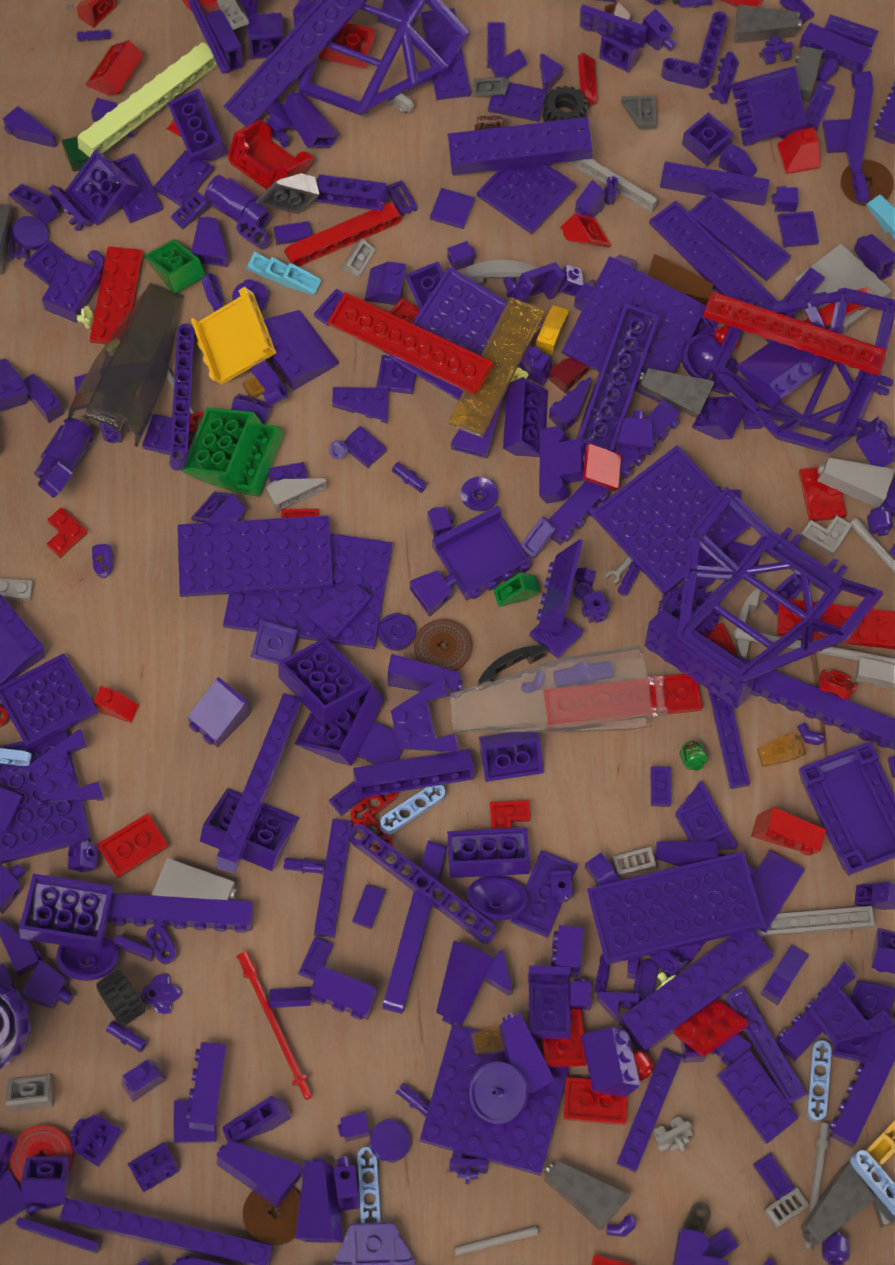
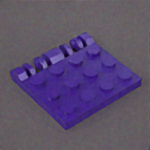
[732,66,808,146]

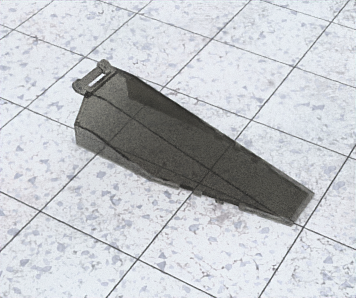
[68,282,184,447]

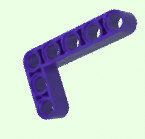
[661,11,727,89]

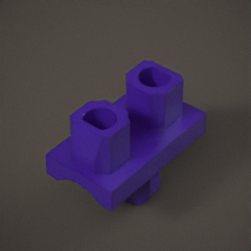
[759,35,793,65]
[449,1152,488,1184]

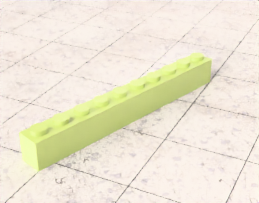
[78,42,217,157]

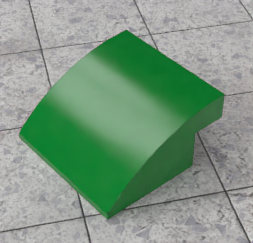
[181,407,284,497]

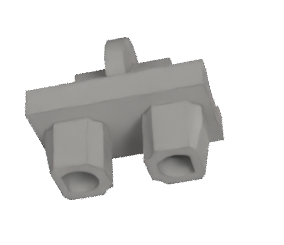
[653,1116,693,1154]

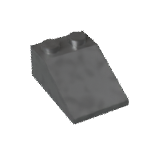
[256,173,320,214]

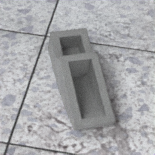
[856,658,895,690]

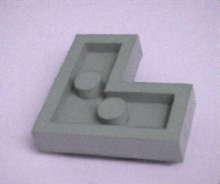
[801,515,852,556]

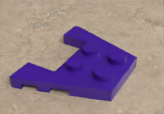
[391,678,460,753]
[30,729,104,802]
[808,962,895,1046]

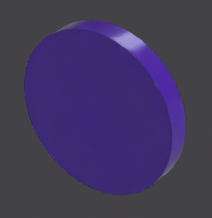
[469,1062,529,1124]

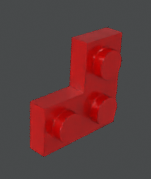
[46,507,88,558]
[489,800,530,829]

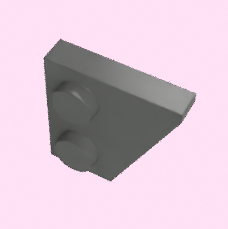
[621,96,657,129]

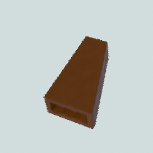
[648,254,715,306]

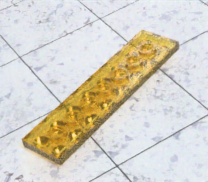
[448,297,544,438]

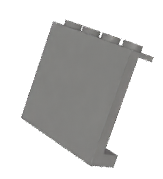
[792,244,891,335]

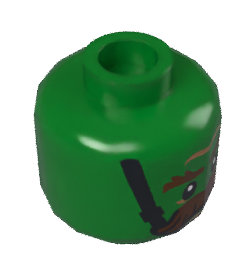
[679,741,708,771]

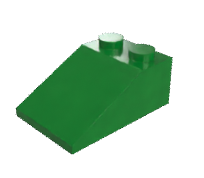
[144,239,205,293]

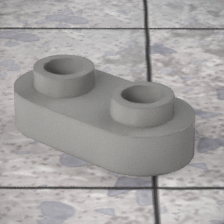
[385,87,414,114]

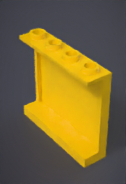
[191,287,276,385]

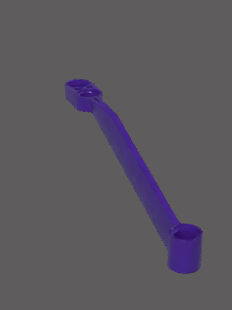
[846,71,873,203]
[201,273,288,406]

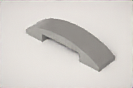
[216,0,249,30]
[465,260,537,283]
[735,588,760,659]

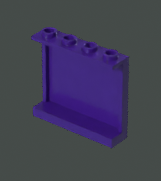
[432,505,532,601]

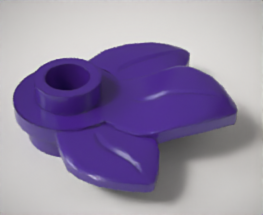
[141,974,182,1014]

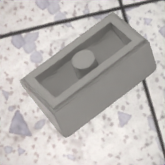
[340,239,376,277]

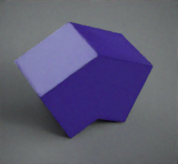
[574,567,596,587]

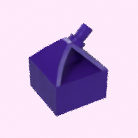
[21,1157,69,1216]

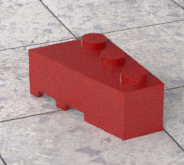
[751,807,826,856]

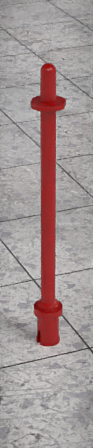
[236,951,312,1100]

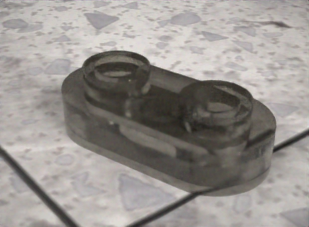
[682,1202,711,1234]

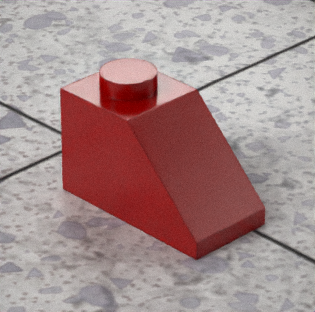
[93,686,139,723]

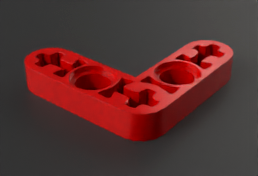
[350,792,398,851]

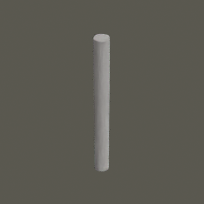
[454,1226,538,1256]

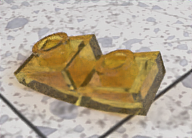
[242,366,285,398]
[471,1029,504,1054]

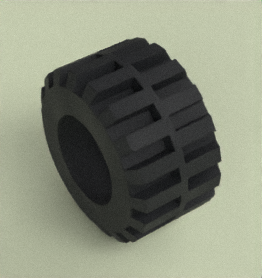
[543,85,587,122]
[96,969,145,1026]

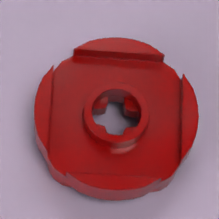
[818,669,857,699]

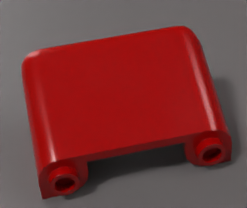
[228,119,314,190]

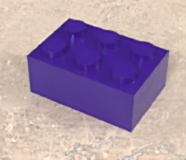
[42,256,101,323]

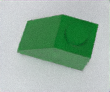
[493,573,540,607]

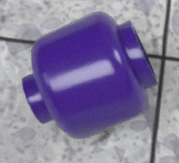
[867,507,894,536]
[822,1232,850,1265]

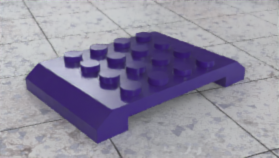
[798,741,895,876]

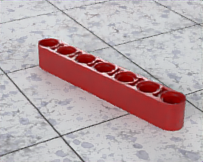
[284,202,402,267]

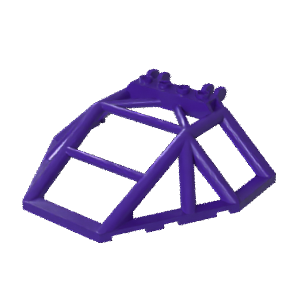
[293,0,469,116]
[711,288,895,453]
[676,487,883,684]

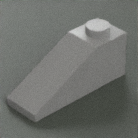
[266,478,327,513]

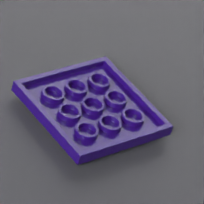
[477,164,576,235]
[0,653,98,749]

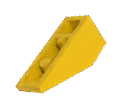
[536,305,570,356]

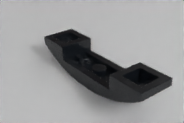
[478,645,547,690]

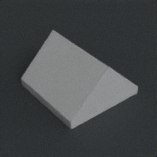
[6,1074,52,1111]

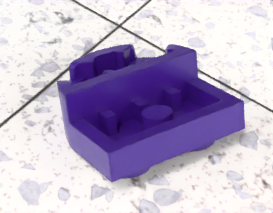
[70,1115,123,1167]

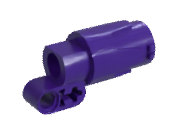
[204,175,271,249]
[34,418,94,498]

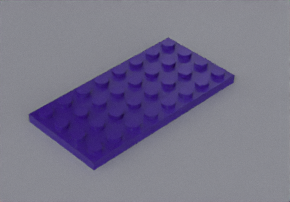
[177,516,333,597]
[587,851,765,965]

